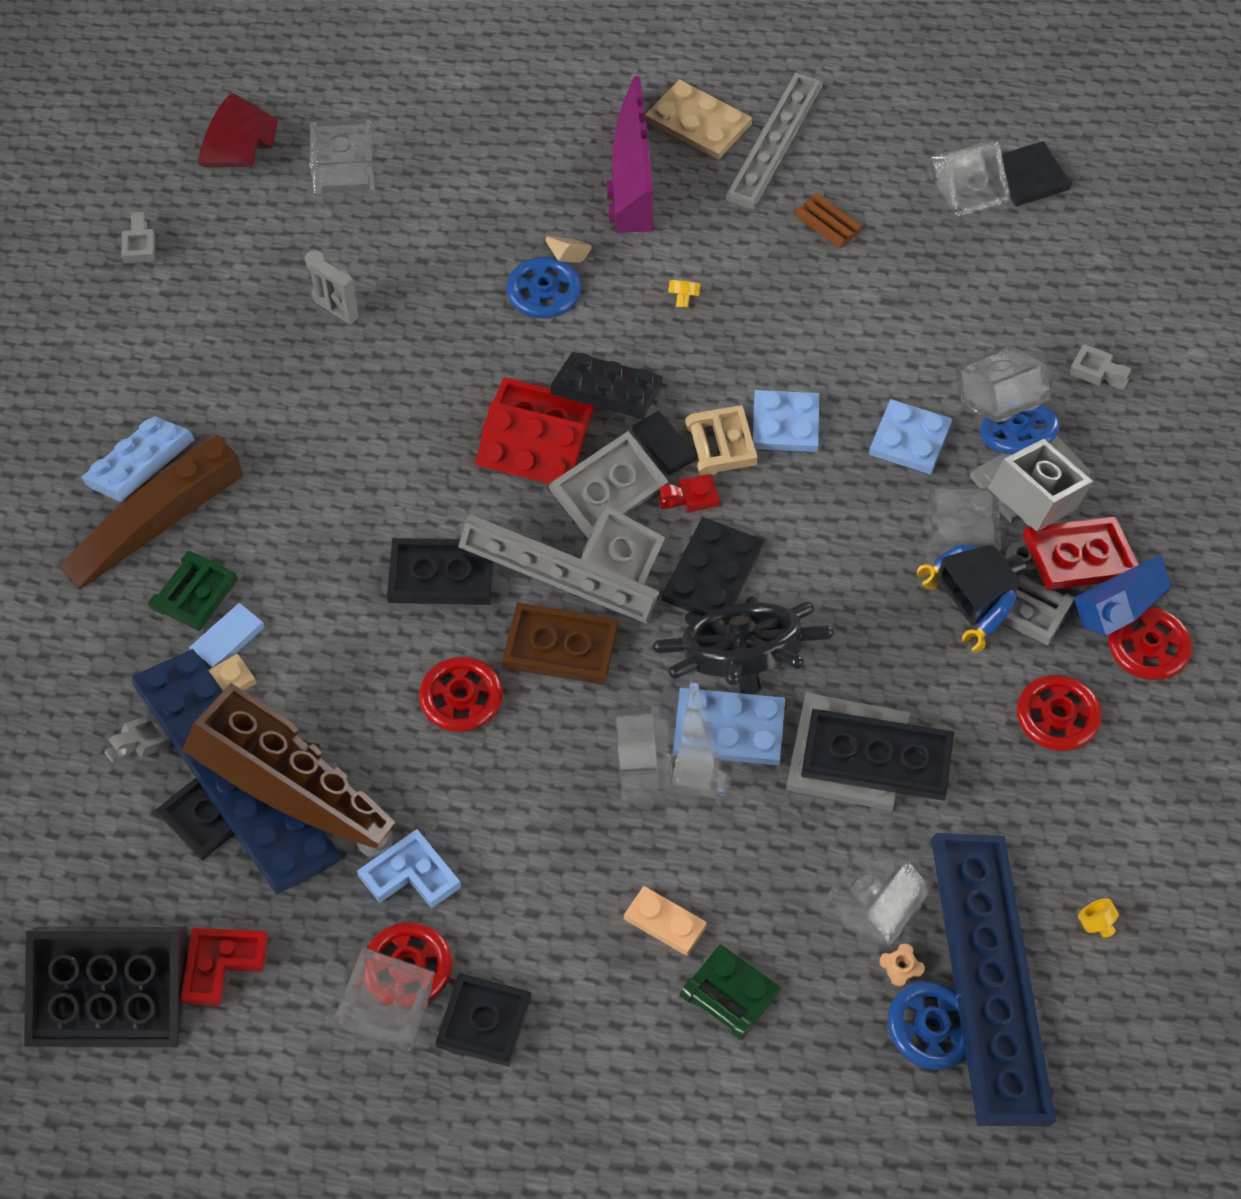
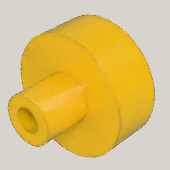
[668,280,701,308]
[1078,898,1119,938]

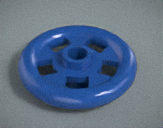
[506,257,581,318]
[980,403,1060,454]
[888,981,966,1070]

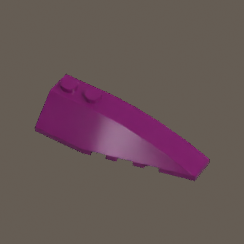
[606,76,653,233]

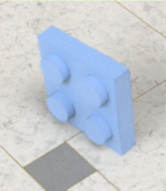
[752,390,819,452]
[869,399,952,474]

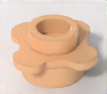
[880,944,925,987]

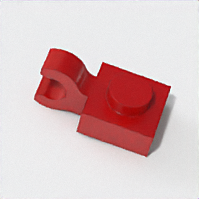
[658,474,720,513]

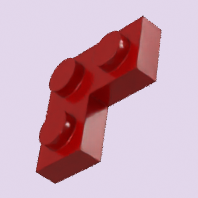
[180,928,268,1006]

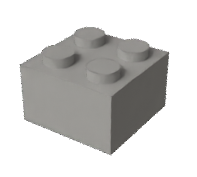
[988,439,1093,531]

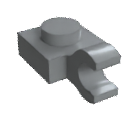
[121,212,155,263]
[1070,344,1131,391]
[104,714,172,763]

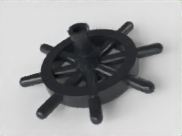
[653,596,834,694]

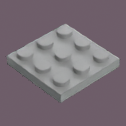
[786,692,910,811]

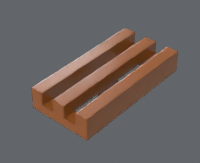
[795,193,862,249]

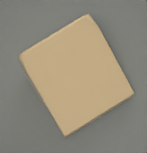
[545,236,592,263]

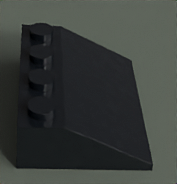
[24,927,188,1047]

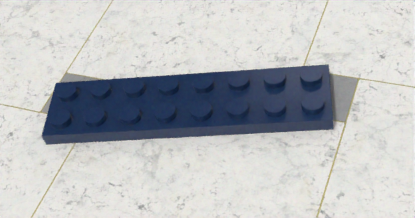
[132,649,341,895]
[931,833,1056,1127]

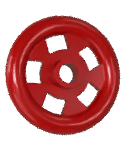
[1108,607,1192,680]
[419,657,503,732]
[1016,675,1102,751]
[362,922,453,1008]

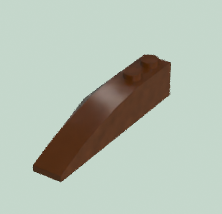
[60,434,243,589]
[182,683,395,848]

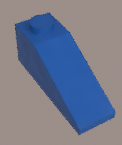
[1074,555,1171,636]

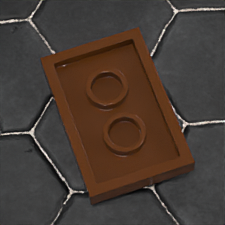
[502,602,619,685]

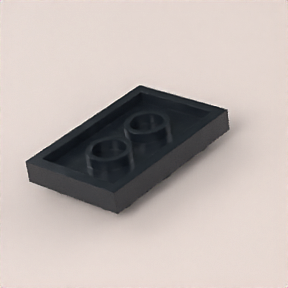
[550,352,663,419]
[661,517,764,616]
[387,538,493,605]

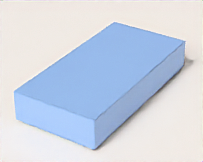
[189,603,265,669]

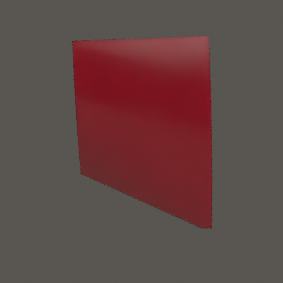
[197,93,278,168]

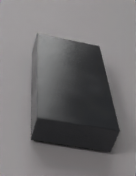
[632,410,697,476]

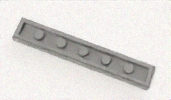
[726,73,823,210]
[458,514,660,624]

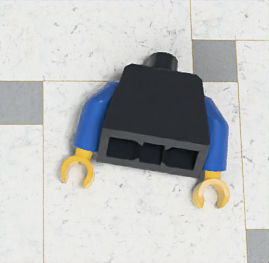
[917,544,1027,653]

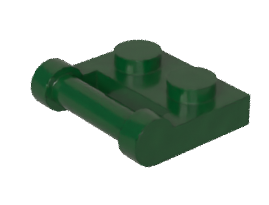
[148,551,238,631]
[679,944,781,1041]

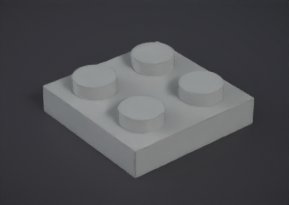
[579,505,665,585]

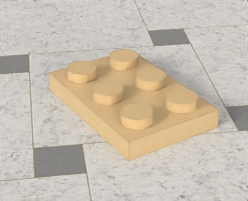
[645,79,752,160]

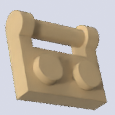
[685,405,758,476]

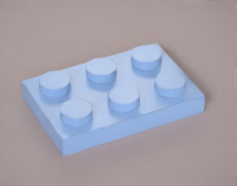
[81,416,195,502]
[673,688,785,765]

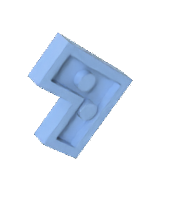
[357,829,461,909]

